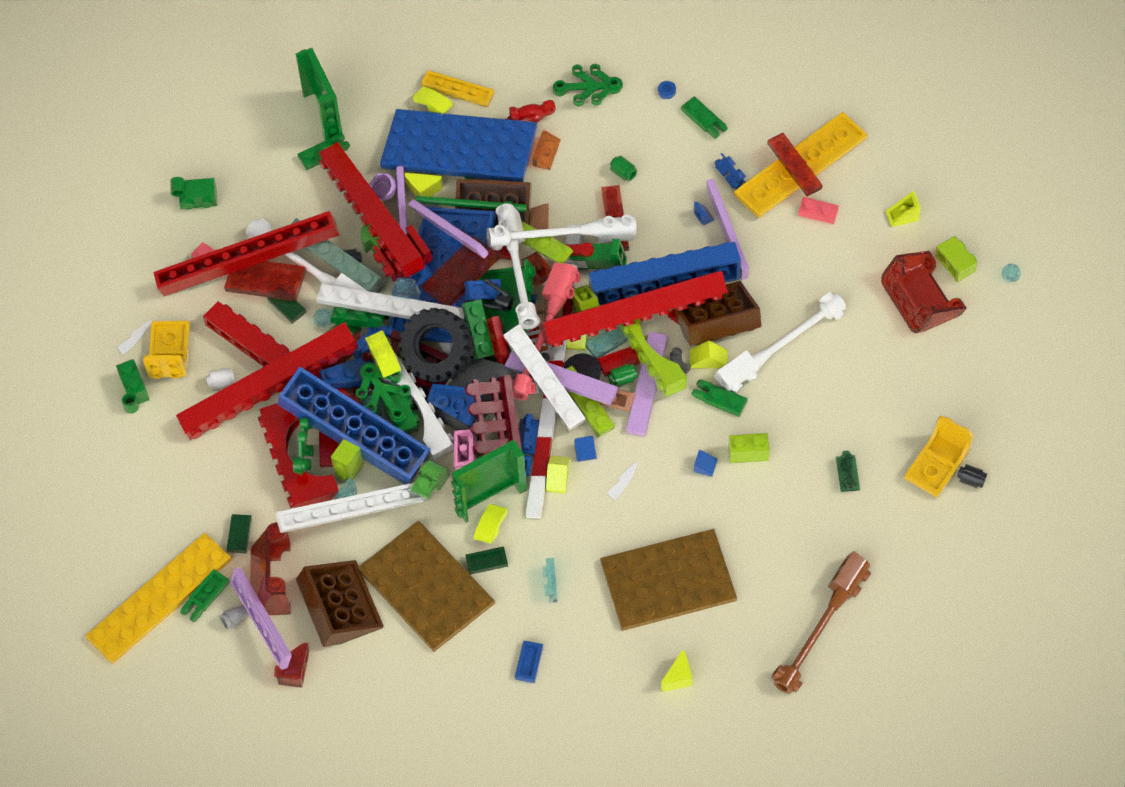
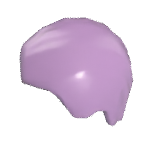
[369,173,397,201]

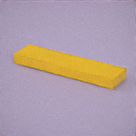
[421,70,494,107]

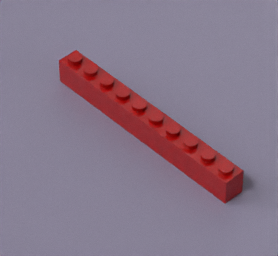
[319,142,425,278]
[153,211,340,296]
[540,271,728,348]
[203,301,362,405]
[176,322,359,440]

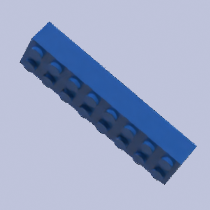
[589,242,741,305]
[277,367,431,485]

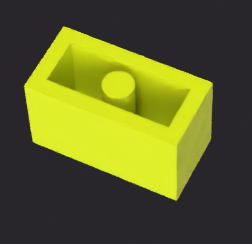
[365,330,401,378]

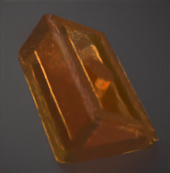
[532,130,561,170]

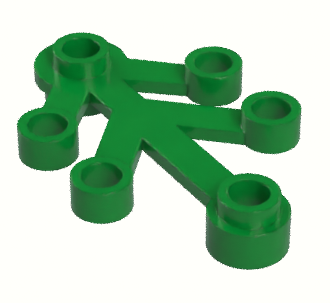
[553,64,623,106]
[356,363,411,425]
[293,418,313,475]

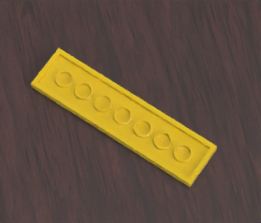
[734,112,867,219]
[85,533,232,665]

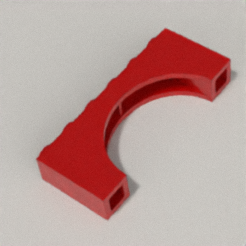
[258,403,340,509]

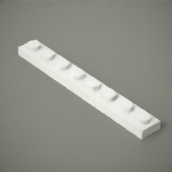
[317,283,465,321]
[275,483,426,533]

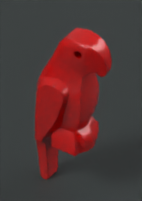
[506,100,556,123]

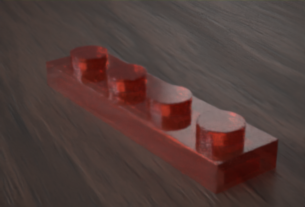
[767,132,823,197]
[601,185,629,251]

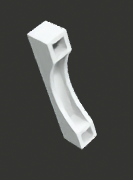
[504,324,586,432]
[375,353,454,462]

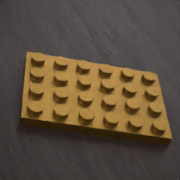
[358,520,495,652]
[600,529,737,631]

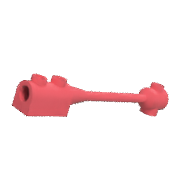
[511,263,580,401]

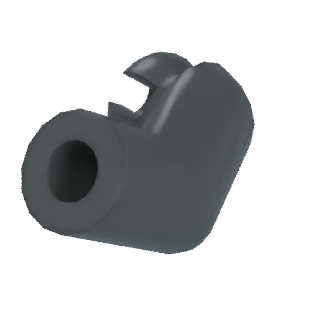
[670,347,691,374]

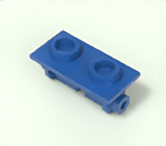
[714,153,746,190]
[519,414,539,455]

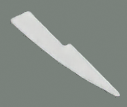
[117,320,152,355]
[607,462,638,500]

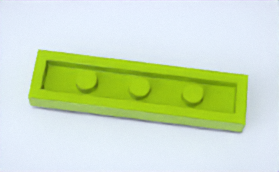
[521,221,573,263]
[566,366,615,438]

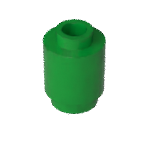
[610,155,638,181]
[608,364,638,387]

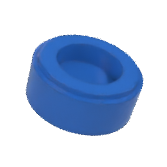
[658,81,676,99]

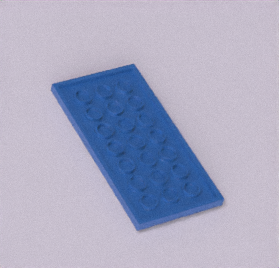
[380,109,538,182]
[387,207,497,343]

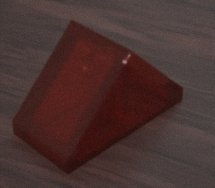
[521,252,552,286]

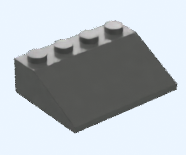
[434,356,518,442]

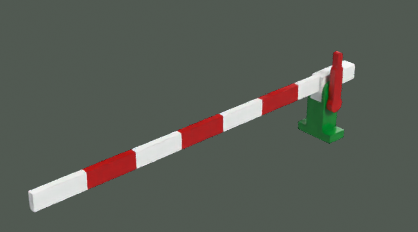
[525,225,627,519]

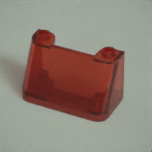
[881,251,967,333]
[250,522,291,615]

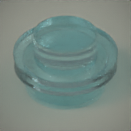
[1002,264,1021,282]
[313,308,331,327]

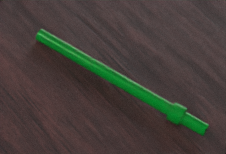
[416,196,527,212]

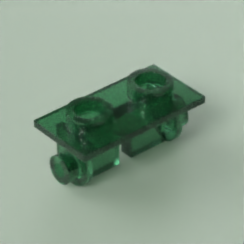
[836,451,860,492]

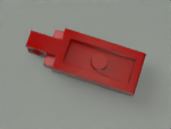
[486,316,509,366]

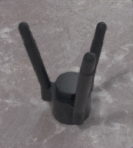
[464,278,514,312]

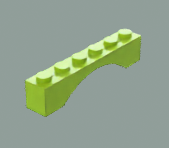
[619,295,687,397]

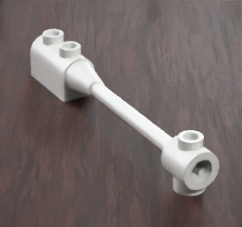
[496,204,540,329]
[486,214,636,250]
[246,218,367,291]
[714,292,846,393]

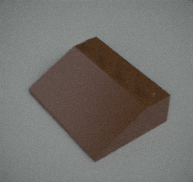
[455,179,532,228]
[673,280,762,346]
[296,560,384,647]

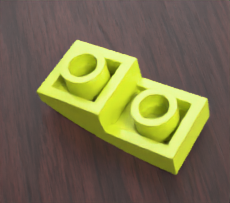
[412,86,453,114]
[474,504,507,544]

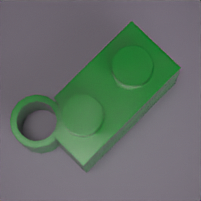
[170,177,217,210]
[116,359,149,414]
[381,391,420,434]

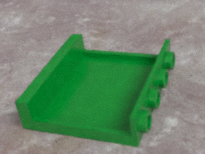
[295,48,343,141]
[465,259,535,336]
[451,440,527,523]

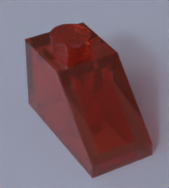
[274,643,310,688]

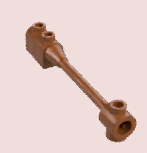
[771,551,871,694]

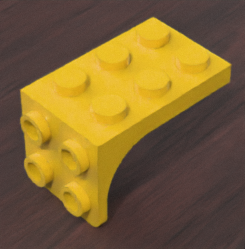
[143,321,190,379]
[904,416,973,498]

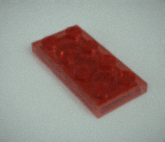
[421,235,500,306]
[224,261,307,301]

